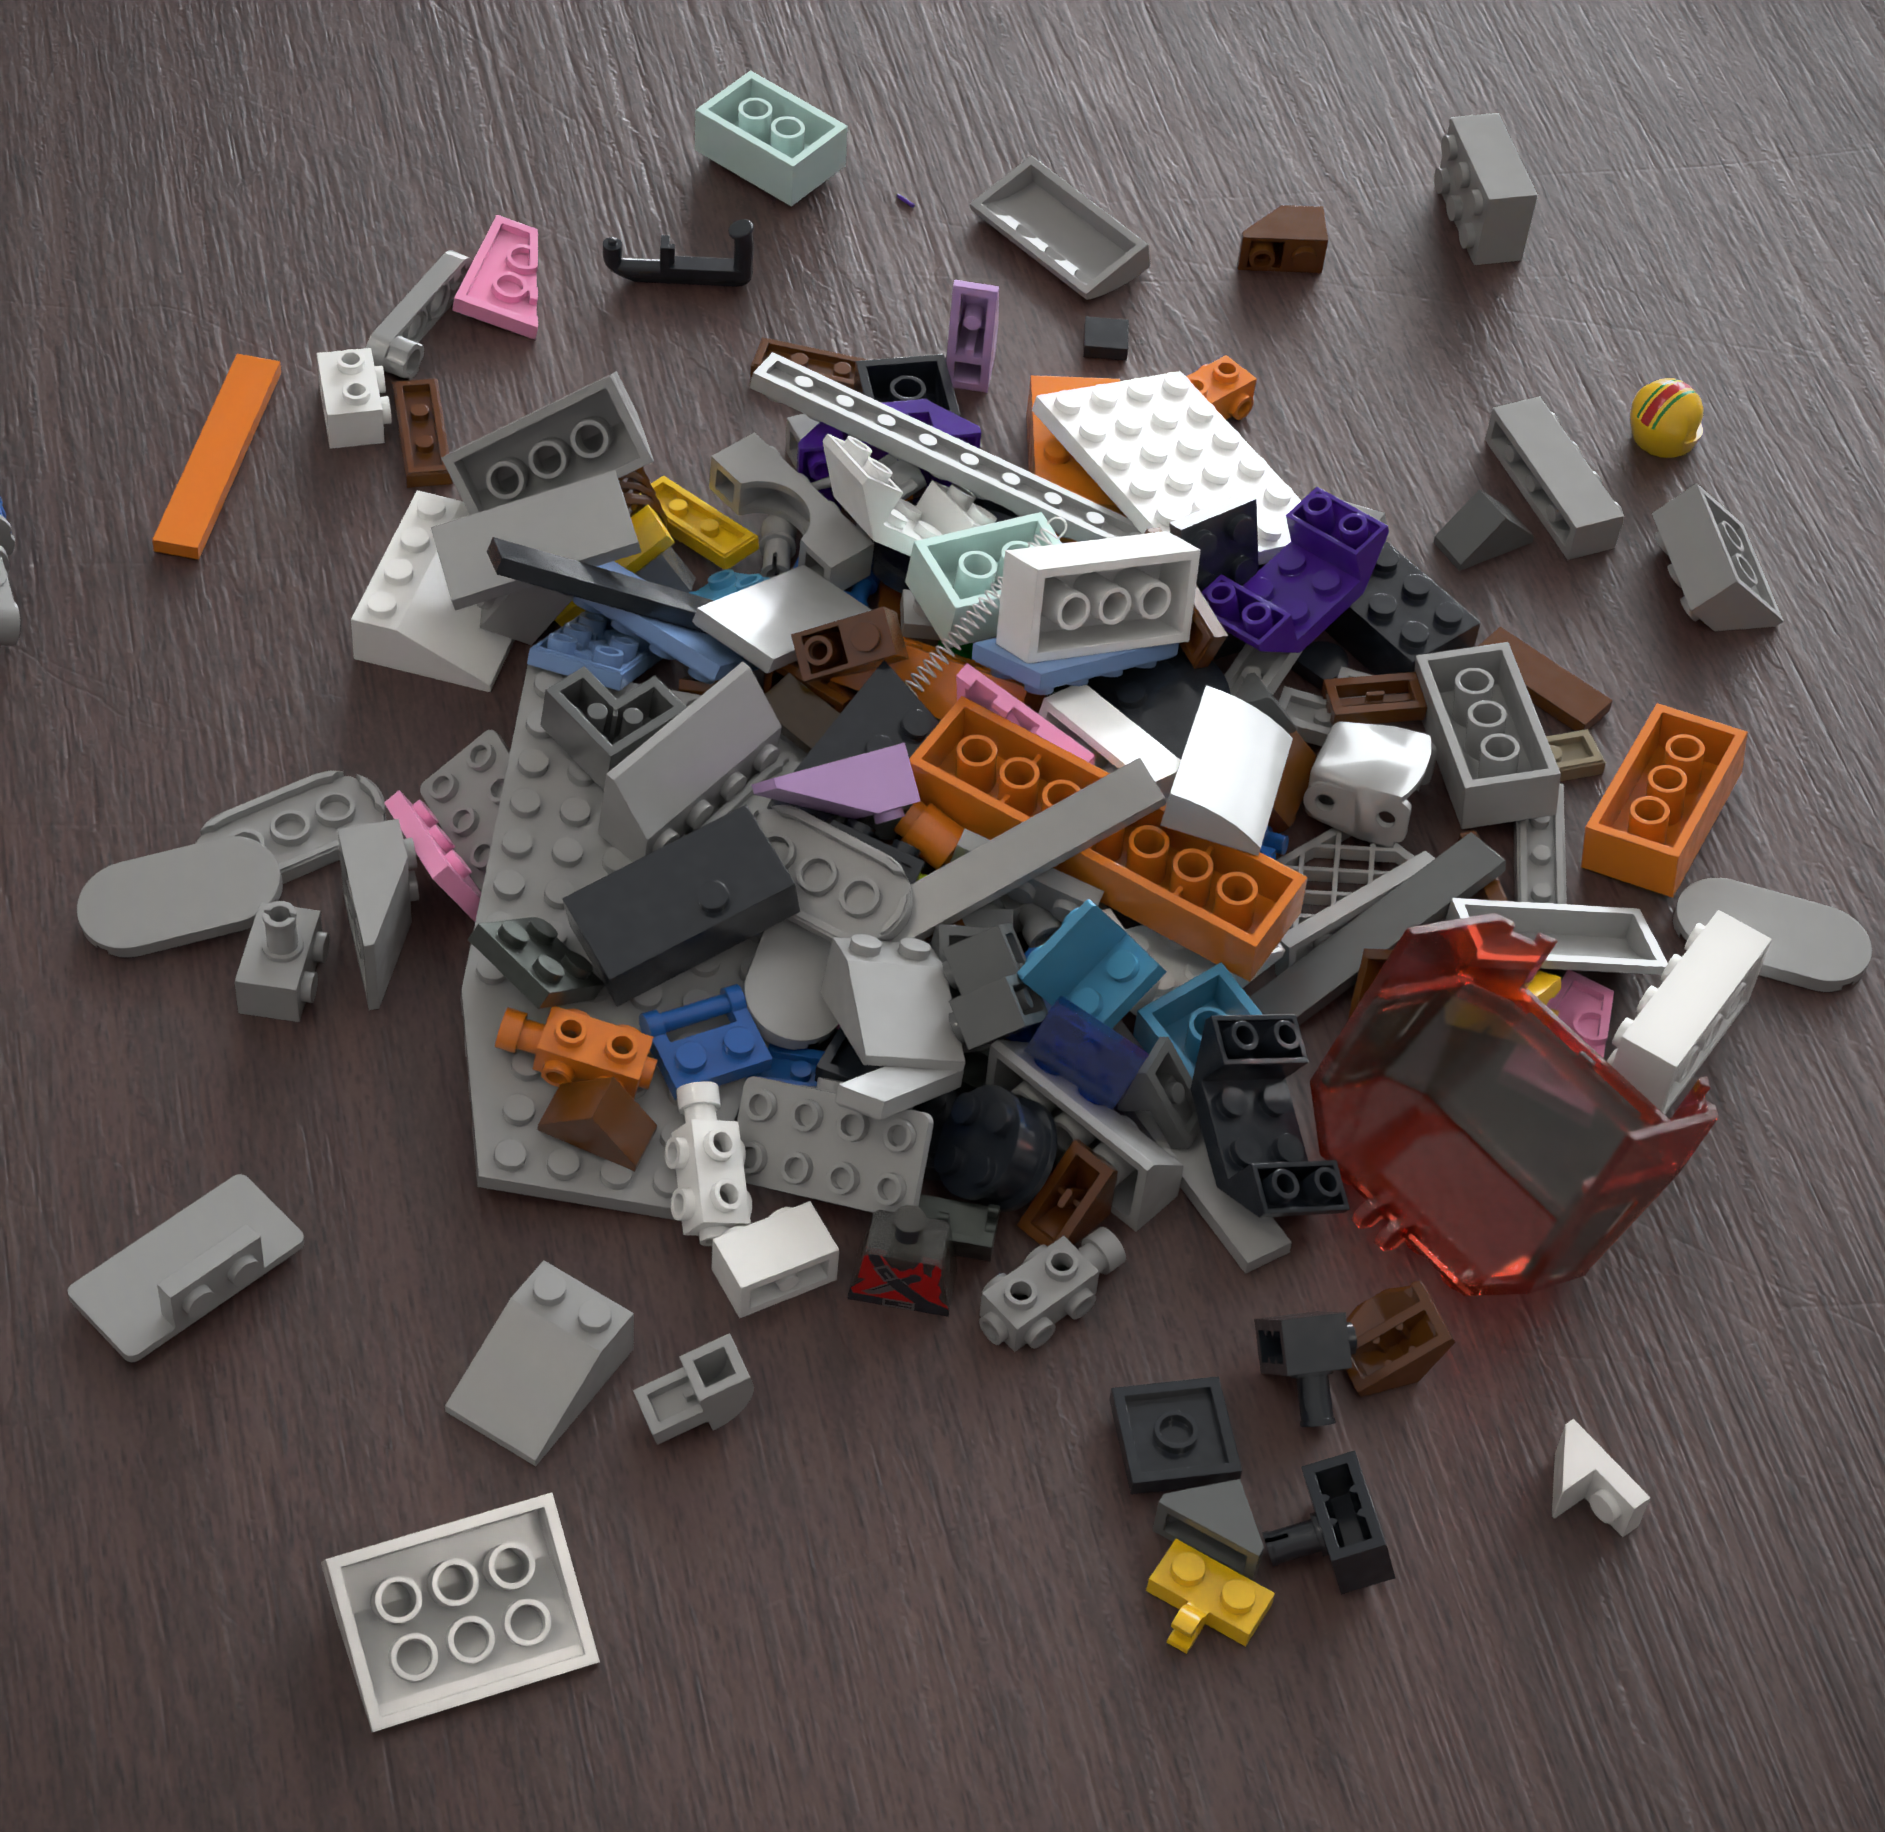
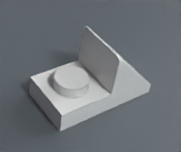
[1552,1419,1650,1537]

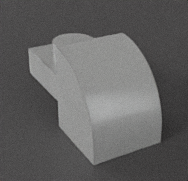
[633,1333,754,1445]

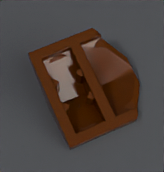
[1346,1281,1455,1397]

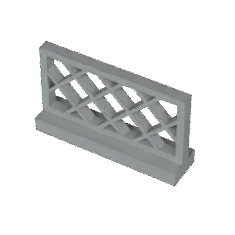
[1275,828,1435,976]

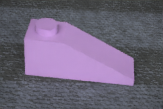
[946,280,999,393]
[752,743,921,824]

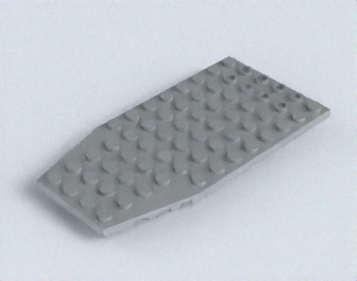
[460,665,807,1221]

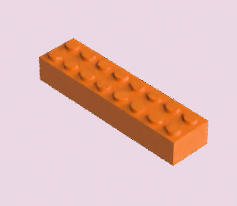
[909,696,1308,982]

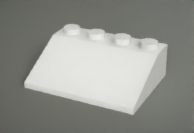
[351,490,515,692]
[321,1492,600,1732]

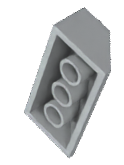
[441,371,654,515]
[598,662,782,862]
[985,1039,1184,1232]

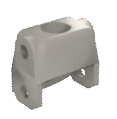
[1303,722,1437,848]

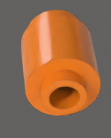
[893,801,965,870]

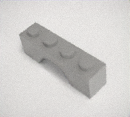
[709,432,874,591]

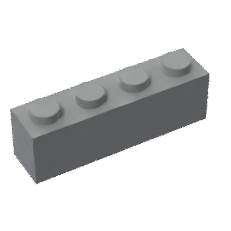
[1485,396,1624,560]

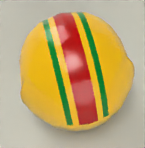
[1630,378,1703,458]

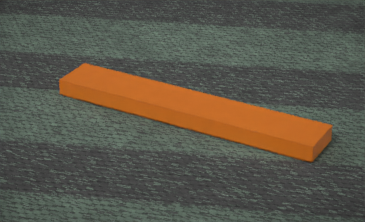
[152,354,281,560]

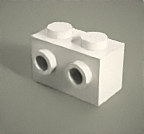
[317,348,392,449]

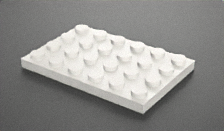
[1032,372,1301,565]

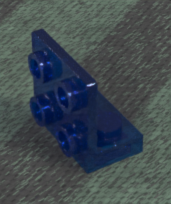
[1024,995,1149,1110]

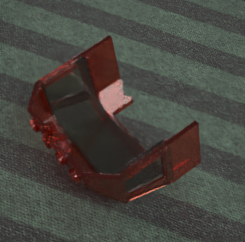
[1310,913,1719,1296]

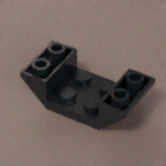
[1190,1014,1350,1218]

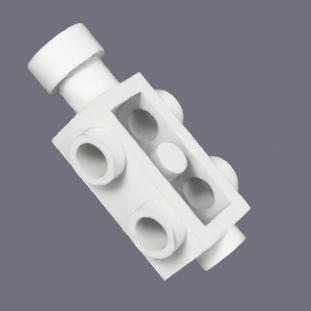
[665,1081,752,1246]

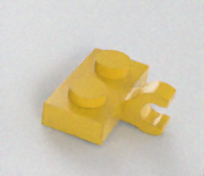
[1146,1539,1275,1654]

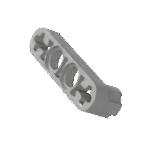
[366,250,473,380]

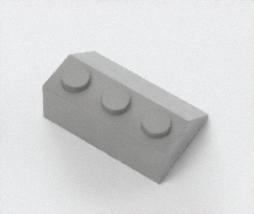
[1652,483,1784,631]

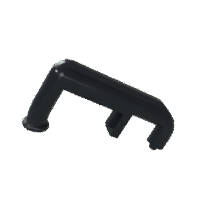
[603,219,754,287]

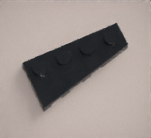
[767,660,939,824]

